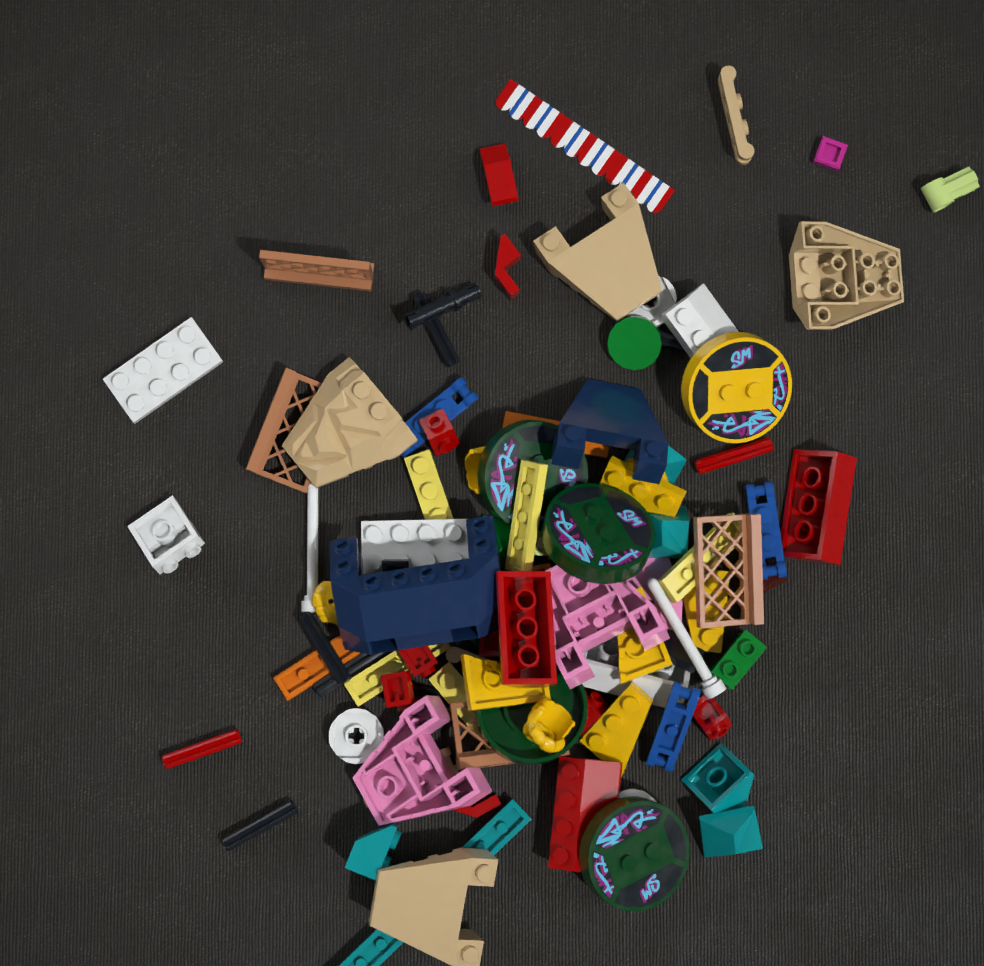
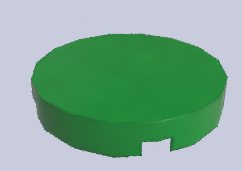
[607,316,662,370]

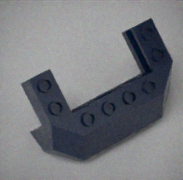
[330,515,501,655]

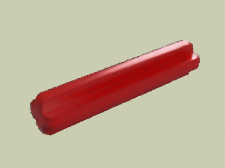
[694,437,773,474]
[162,730,242,769]

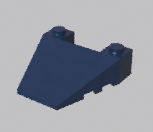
[551,379,668,484]

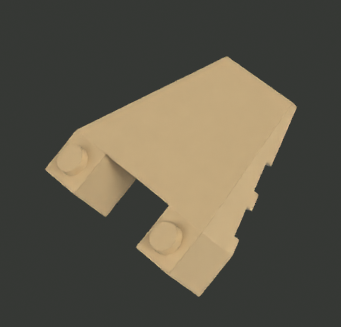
[533,183,662,321]
[369,848,498,966]

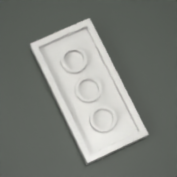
[103,317,223,424]
[361,519,469,575]

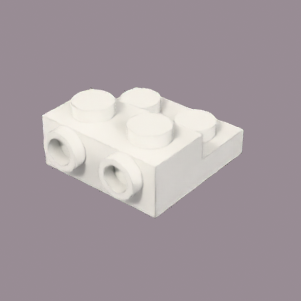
[127,495,205,574]

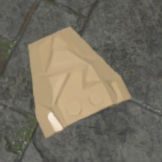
[282,357,418,488]

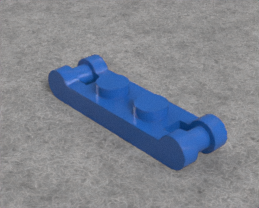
[401,377,479,459]
[745,481,787,580]
[645,681,701,773]

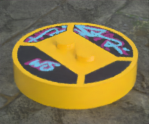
[681,332,792,443]

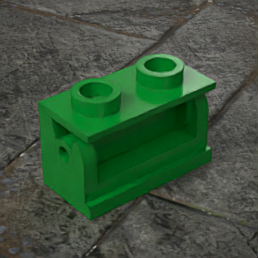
[710,630,767,690]

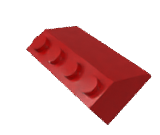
[780,449,857,565]
[496,571,557,688]
[548,756,622,872]

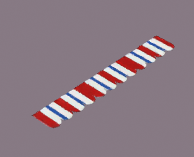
[496,79,675,213]

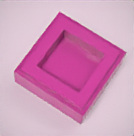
[813,136,848,172]

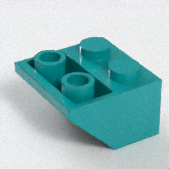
[345,822,402,881]

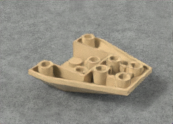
[789,221,904,330]

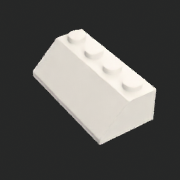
[660,283,739,358]
[582,636,690,708]

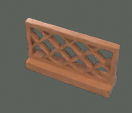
[259,250,375,292]
[245,368,322,493]
[693,513,764,628]
[450,701,570,771]

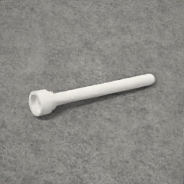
[301,482,318,613]
[647,578,726,699]

